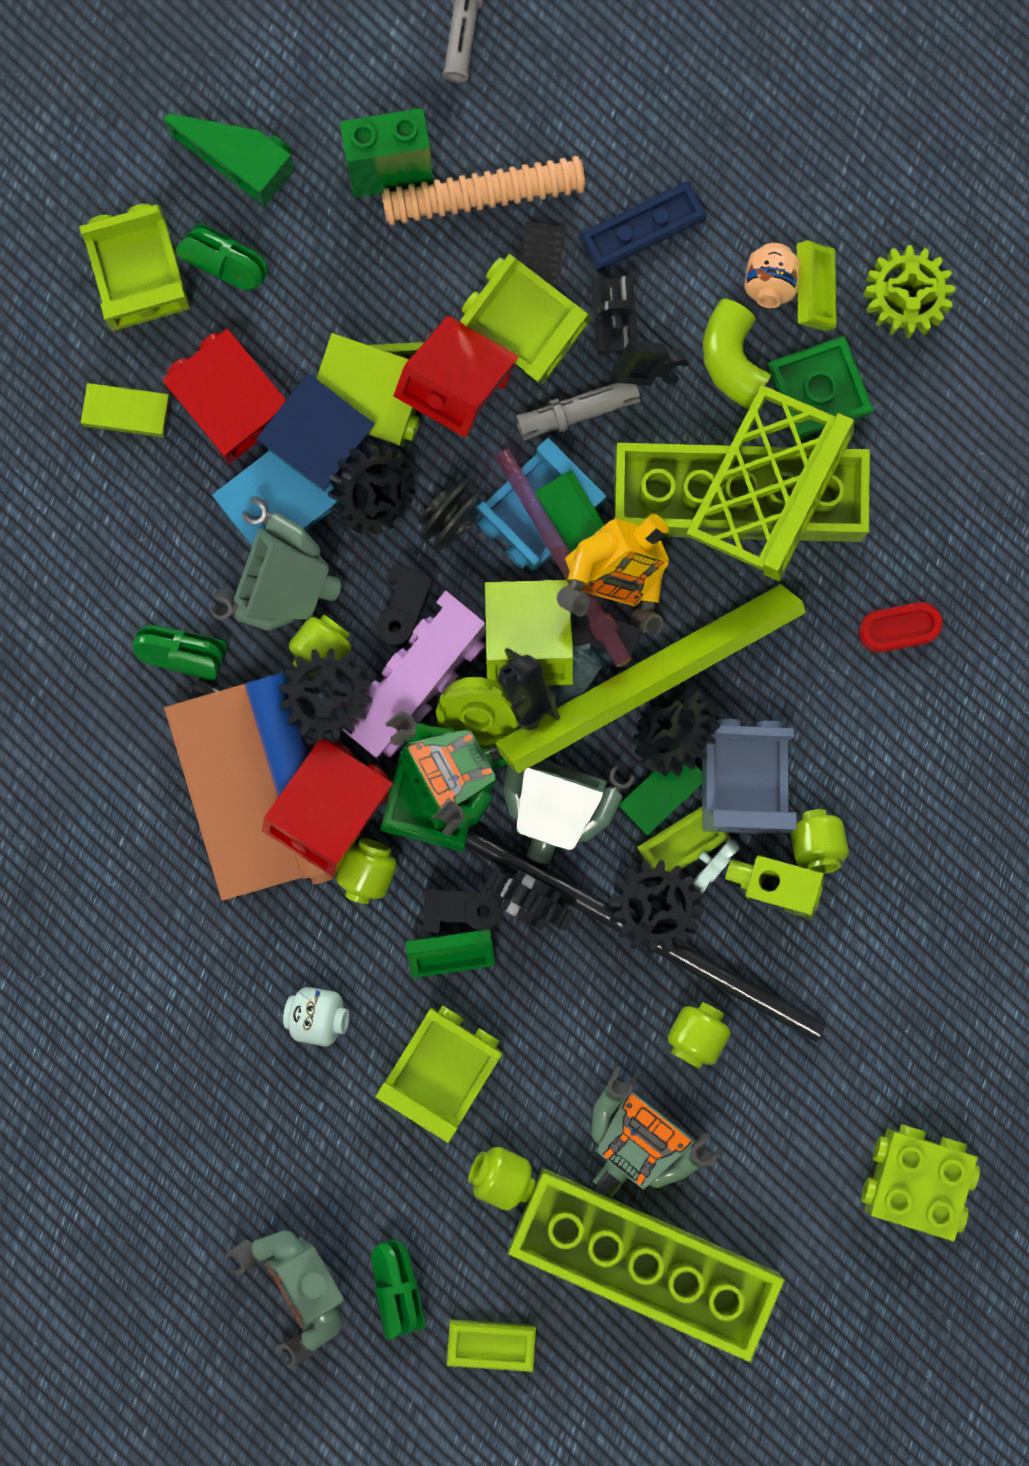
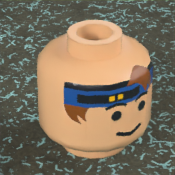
[744,243,800,308]

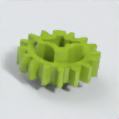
[863,245,955,338]

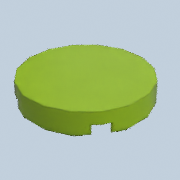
[436,677,519,748]

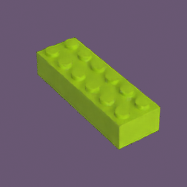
[613,443,870,542]
[508,1167,784,1362]

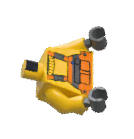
[557,514,669,635]

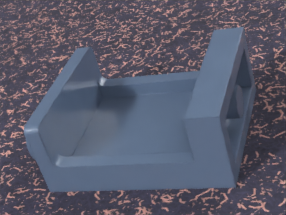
[702,719,796,834]

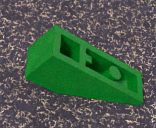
[163,113,295,207]

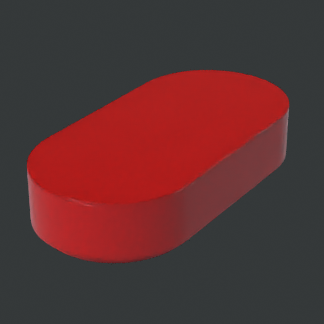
[858,602,942,653]

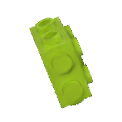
[861,1124,980,1241]

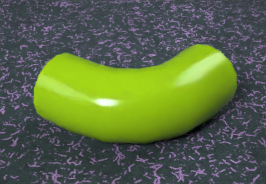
[702,299,771,410]

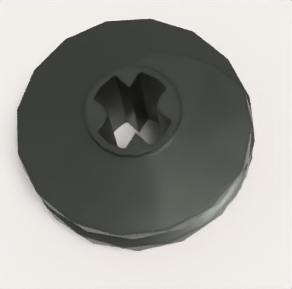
[418,478,482,552]

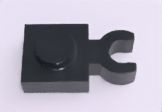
[611,340,689,386]

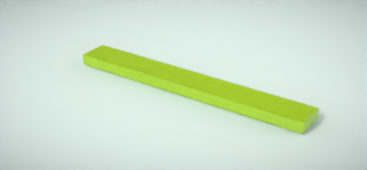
[495,584,806,774]

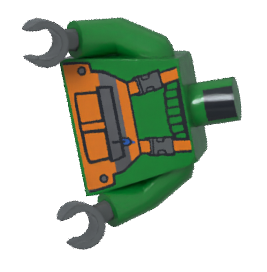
[385,711,508,836]

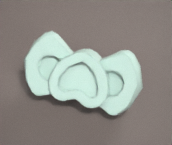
[690,838,740,894]

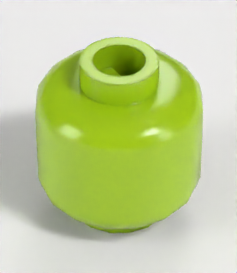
[289,614,351,678]
[790,809,849,874]
[336,838,397,904]
[667,1002,731,1069]
[468,1147,535,1211]

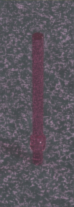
[495,449,632,667]

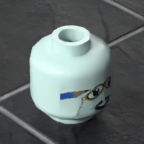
[283,987,350,1047]

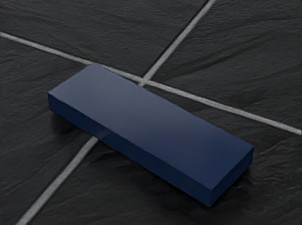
[579,181,707,273]

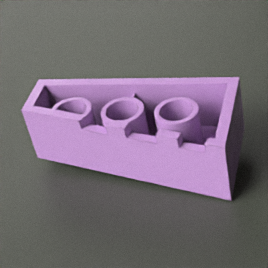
[342,590,486,762]

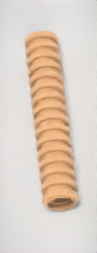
[382,156,585,226]

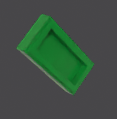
[535,469,605,553]
[618,765,702,836]
[406,929,495,978]

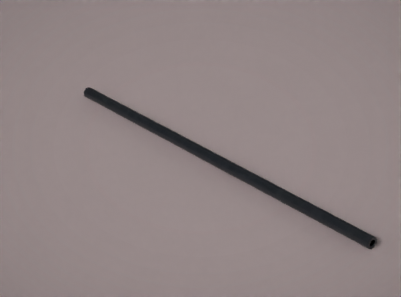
[191,678,826,1042]

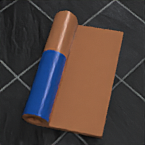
[164,672,336,901]

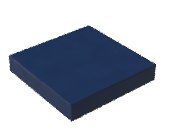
[256,373,375,492]

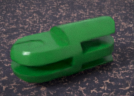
[176,223,267,291]
[132,625,228,680]
[371,1239,426,1340]

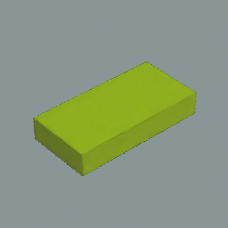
[797,240,836,331]
[81,383,171,438]
[637,807,730,883]
[447,1319,536,1372]

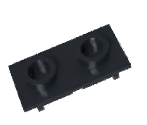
[498,648,561,730]

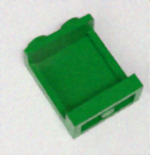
[340,108,434,198]

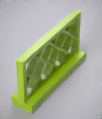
[686,385,854,582]

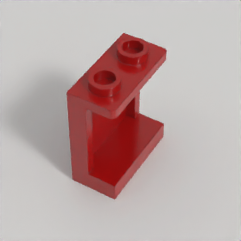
[393,315,519,438]
[162,328,286,465]
[262,739,393,877]

